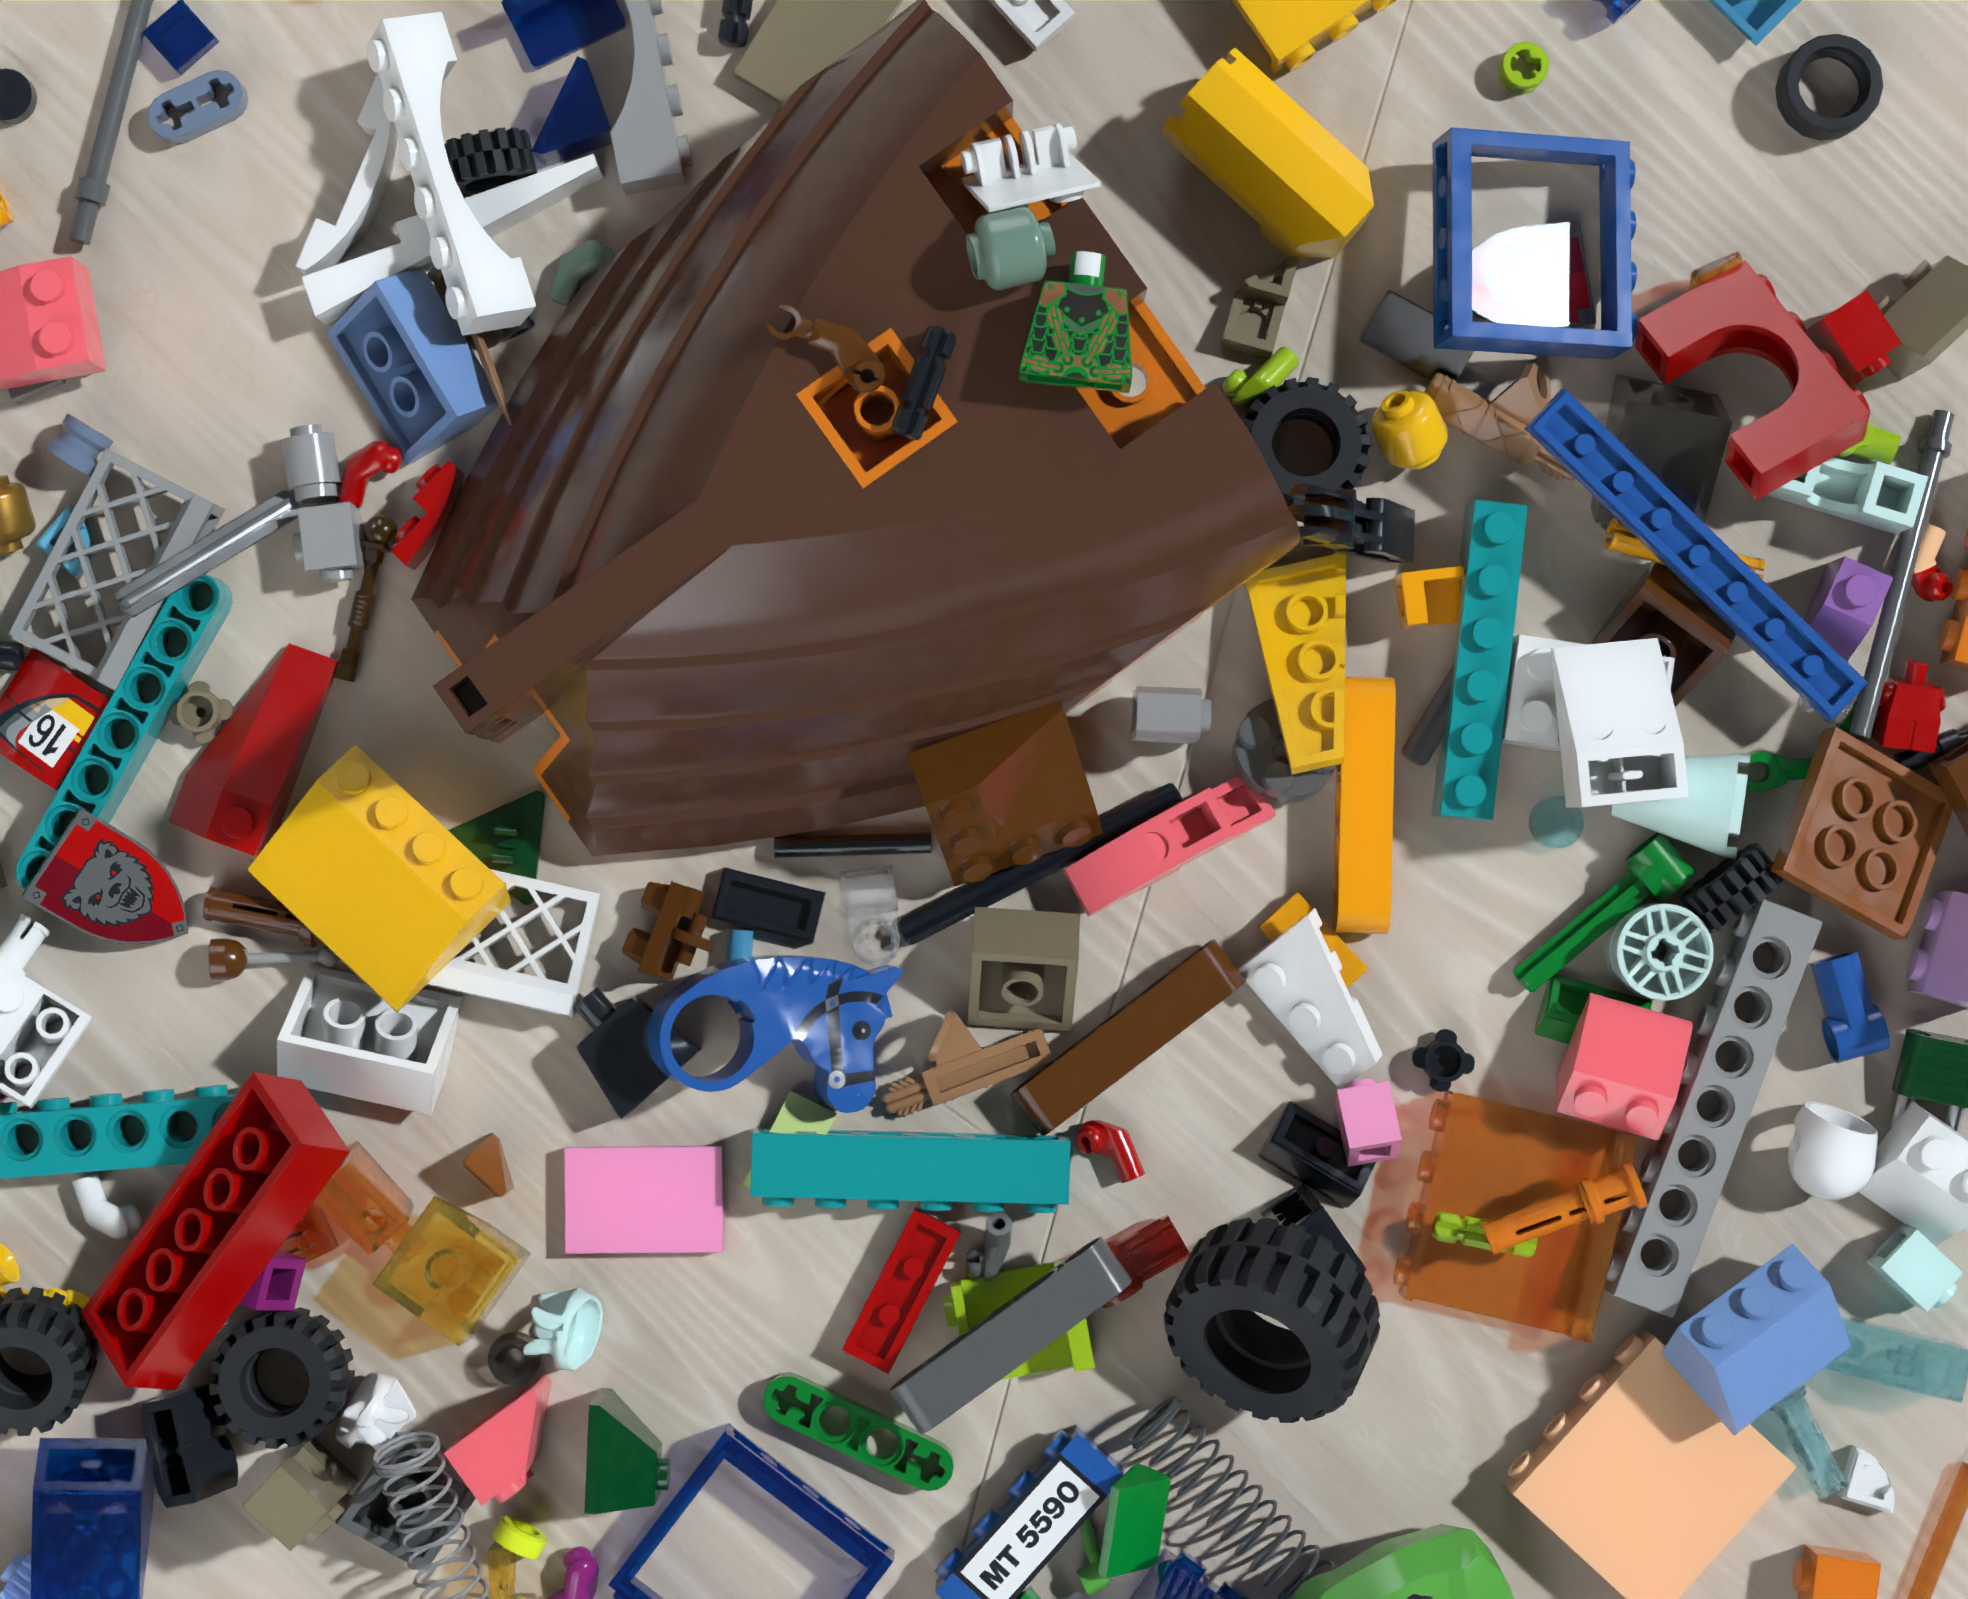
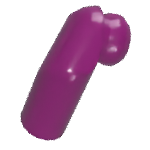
[547,1546,599,1599]

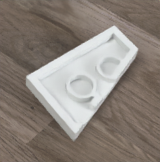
[1238,908,1383,1089]

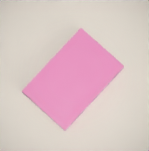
[564,1145,724,1254]

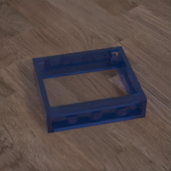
[608,1423,895,1599]

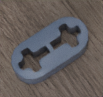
[148,70,248,144]

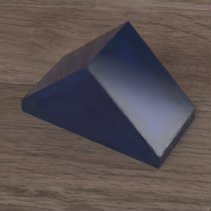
[532,56,612,166]

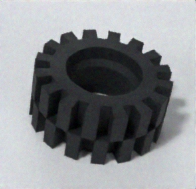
[444,127,537,197]
[1680,843,1784,934]

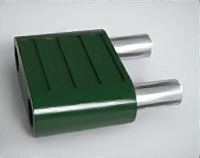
[1890,1029,1968,1134]

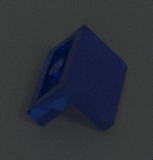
[501,0,627,70]

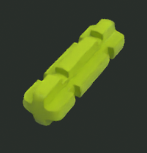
[1432,1211,1538,1257]

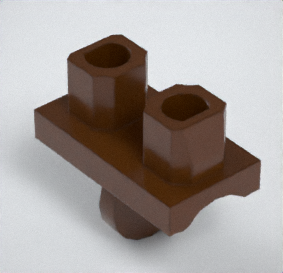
[622,881,715,980]

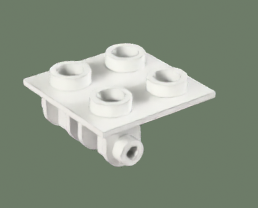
[960,123,1101,213]

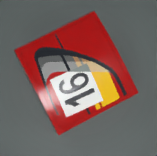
[0,648,111,790]

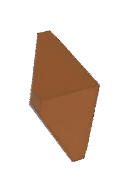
[462,1133,514,1197]

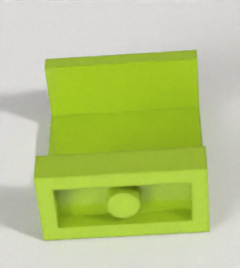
[942,1259,1095,1379]

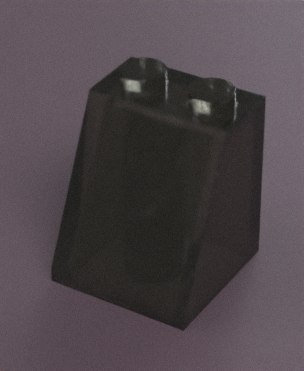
[1590,374,1732,530]

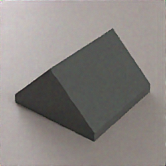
[336,1432,476,1566]

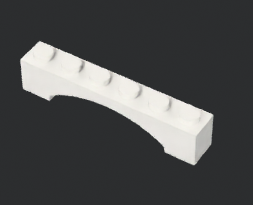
[367,12,536,336]

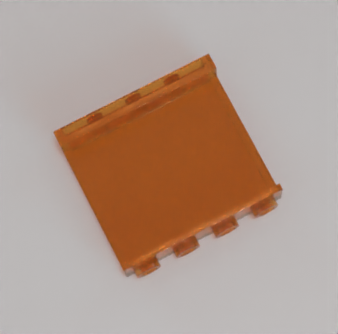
[1393,1090,1639,1344]

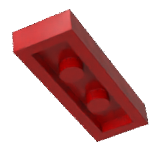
[842,1207,961,1374]

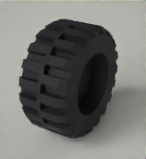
[1164,1218,1380,1423]

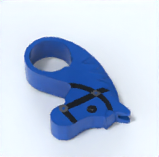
[647,955,903,1113]

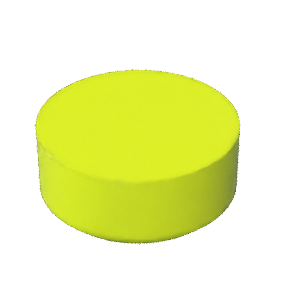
[492,1515,547,1560]

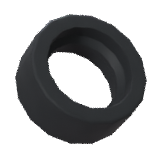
[1775,34,1883,141]

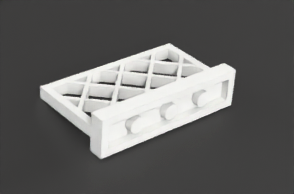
[426,869,601,1018]

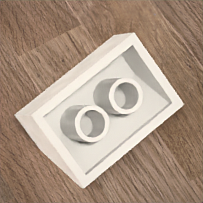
[277,964,462,1115]

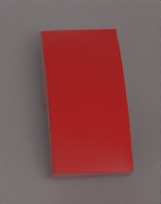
[390,460,465,570]

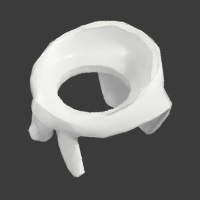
[336,1371,416,1451]

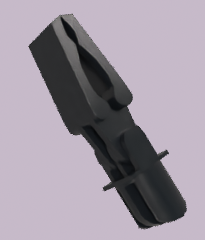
[1288,483,1415,563]

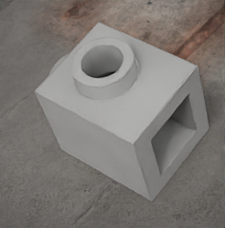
[293,502,366,583]

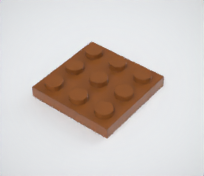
[1771,727,1953,940]

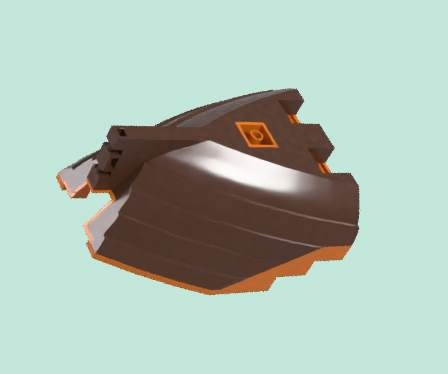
[411,0,1300,856]

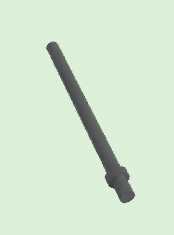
[1849,410,1955,740]

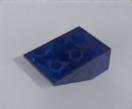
[30,1438,155,1599]

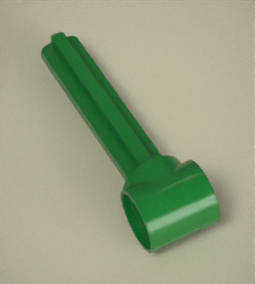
[1513,832,1696,992]

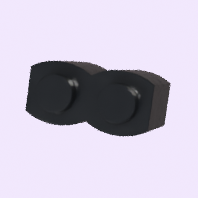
[141,1384,238,1508]

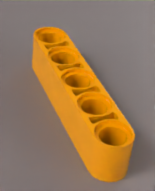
[1333,676,1396,934]

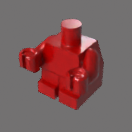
[1871,660,1946,753]

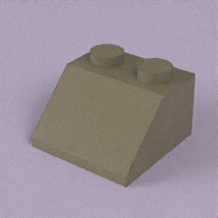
[1876,255,1968,381]
[967,907,1080,1031]

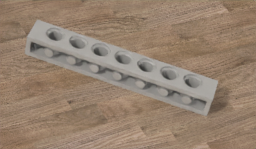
[1602,899,1823,1318]

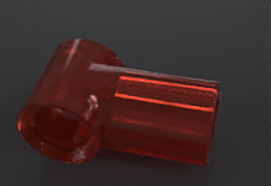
[1102,1214,1190,1309]

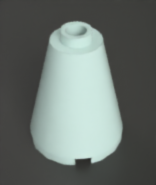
[1611,753,1751,859]

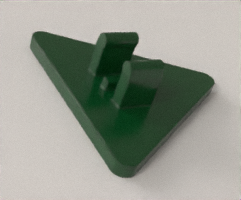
[448,791,546,905]

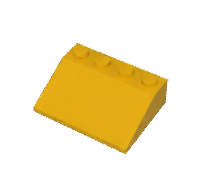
[247,744,511,1013]

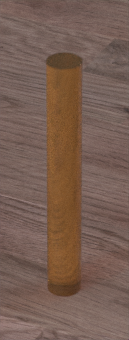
[1907,1461,1968,1599]

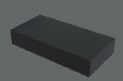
[711,867,826,943]

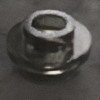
[488,1331,541,1385]

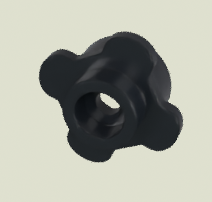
[1412,1029,1475,1092]

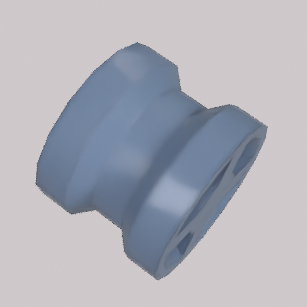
[45,413,114,477]

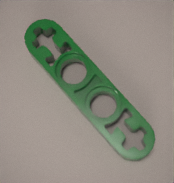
[763,1372,954,1491]

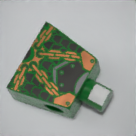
[1019,251,1132,393]

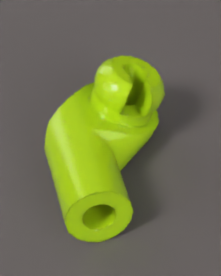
[1222,347,1299,406]

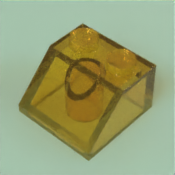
[372,1196,531,1346]

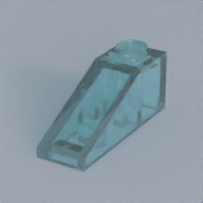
[1826,1316,1968,1403]

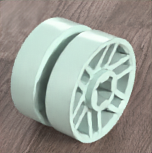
[1604,903,1714,1001]

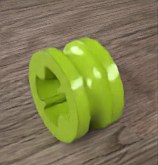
[1498,41,1549,94]

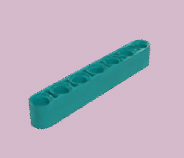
[16,574,233,890]

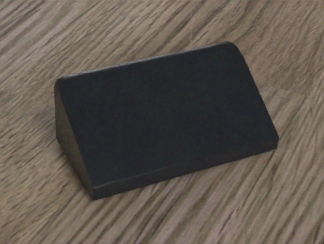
[1359,290,1474,381]
[1258,1101,1376,1208]

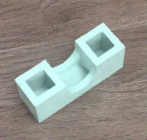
[1767,457,1928,534]

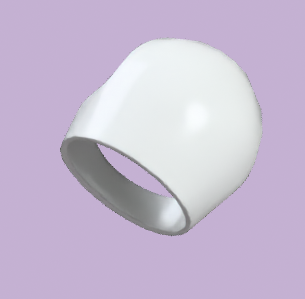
[1788,1101,1878,1200]

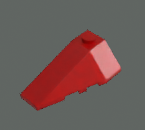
[168,643,339,857]

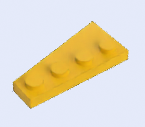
[1245,553,1346,775]

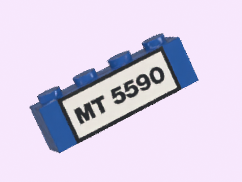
[935,1425,1124,1599]

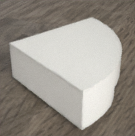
[1837,1445,1895,1513]

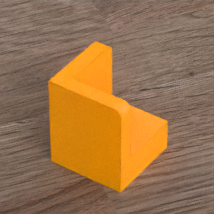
[1395,566,1465,629]

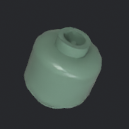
[966,207,1056,290]

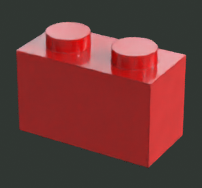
[1806,290,1902,388]

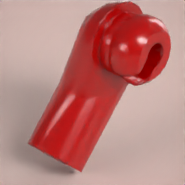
[336,440,402,508]
[1075,1120,1145,1183]

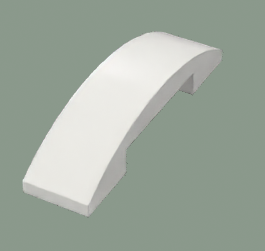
[296,73,399,275]

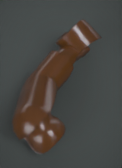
[767,304,885,393]

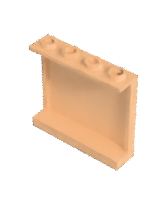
[1504,1330,1797,1599]

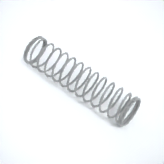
[371,1431,491,1599]

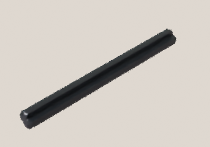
[898,783,1183,945]

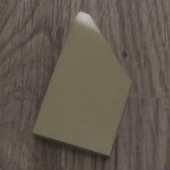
[1220,256,1299,359]

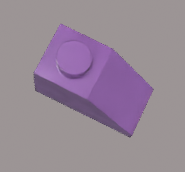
[1803,556,1893,662]

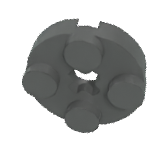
[1232,699,1337,803]

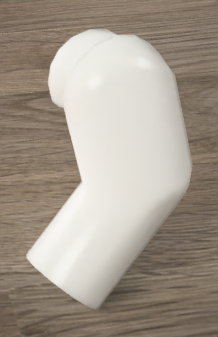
[72,1173,142,1239]

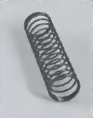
[1128,1396,1335,1599]

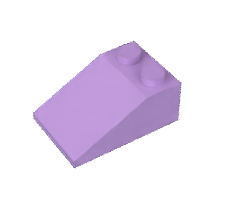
[1906,891,1968,1009]

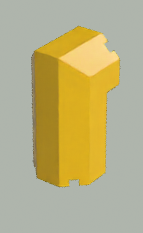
[1161,48,1374,260]

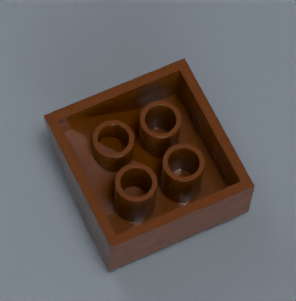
[907,701,1103,886]

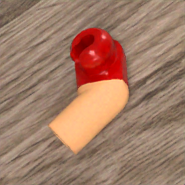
[1911,523,1953,602]

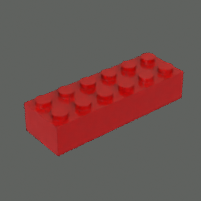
[81,1072,350,1390]

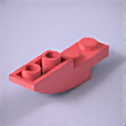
[1063,775,1276,917]

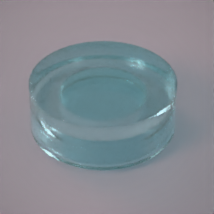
[1529,796,1584,849]

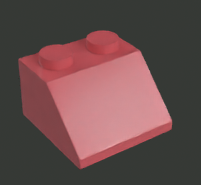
[1556,993,1693,1140]
[443,1373,552,1506]

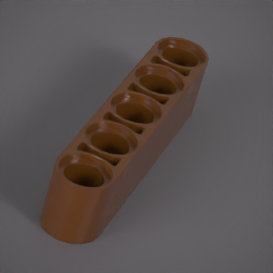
[1010,939,1246,1136]

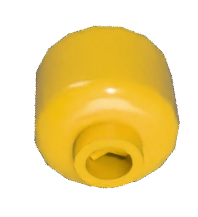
[1371,390,1448,470]

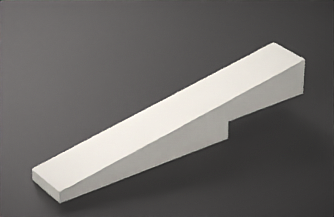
[302,154,604,326]

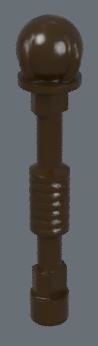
[334,515,398,683]

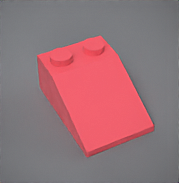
[0,256,106,390]

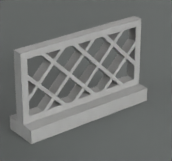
[8,448,225,690]

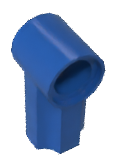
[1810,952,1890,1063]

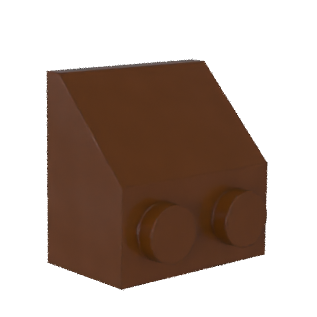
[1590,562,1736,707]

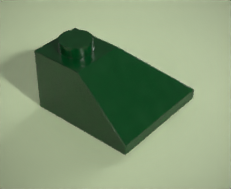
[584,1388,671,1514]

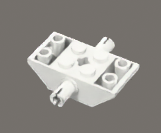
[0,914,93,1108]

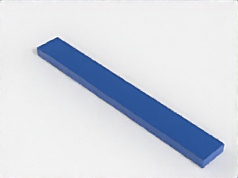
[1524,388,1868,721]

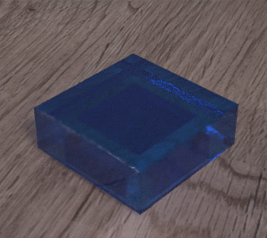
[142,0,220,75]

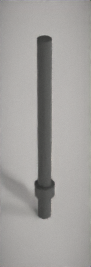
[69,0,153,245]

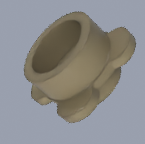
[170,681,233,744]

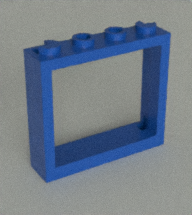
[1432,127,1638,360]

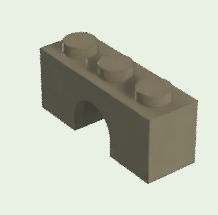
[242,1438,360,1551]

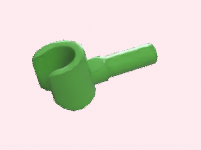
[1076,1516,1111,1596]

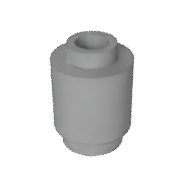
[280,424,341,504]

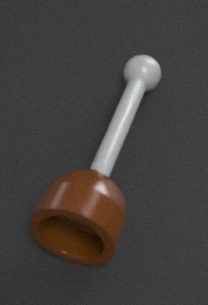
[209,938,339,981]

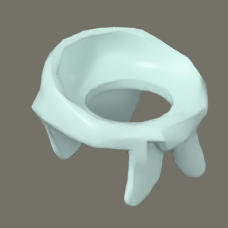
[523,1287,603,1371]

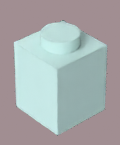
[1866,1224,1963,1312]

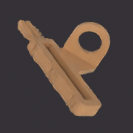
[1423,358,1576,481]
[881,1009,1052,1117]

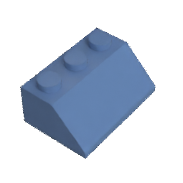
[326,267,499,466]
[1662,1244,1851,1436]

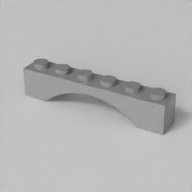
[610,0,693,195]

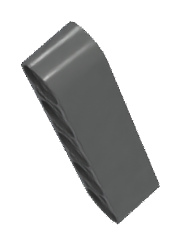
[889,1237,1133,1435]

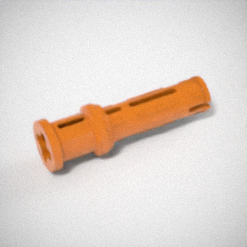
[1481,1161,1648,1255]

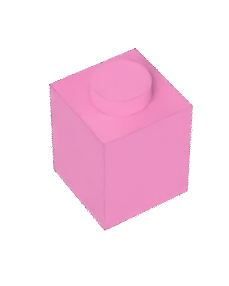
[1335,1079,1402,1167]

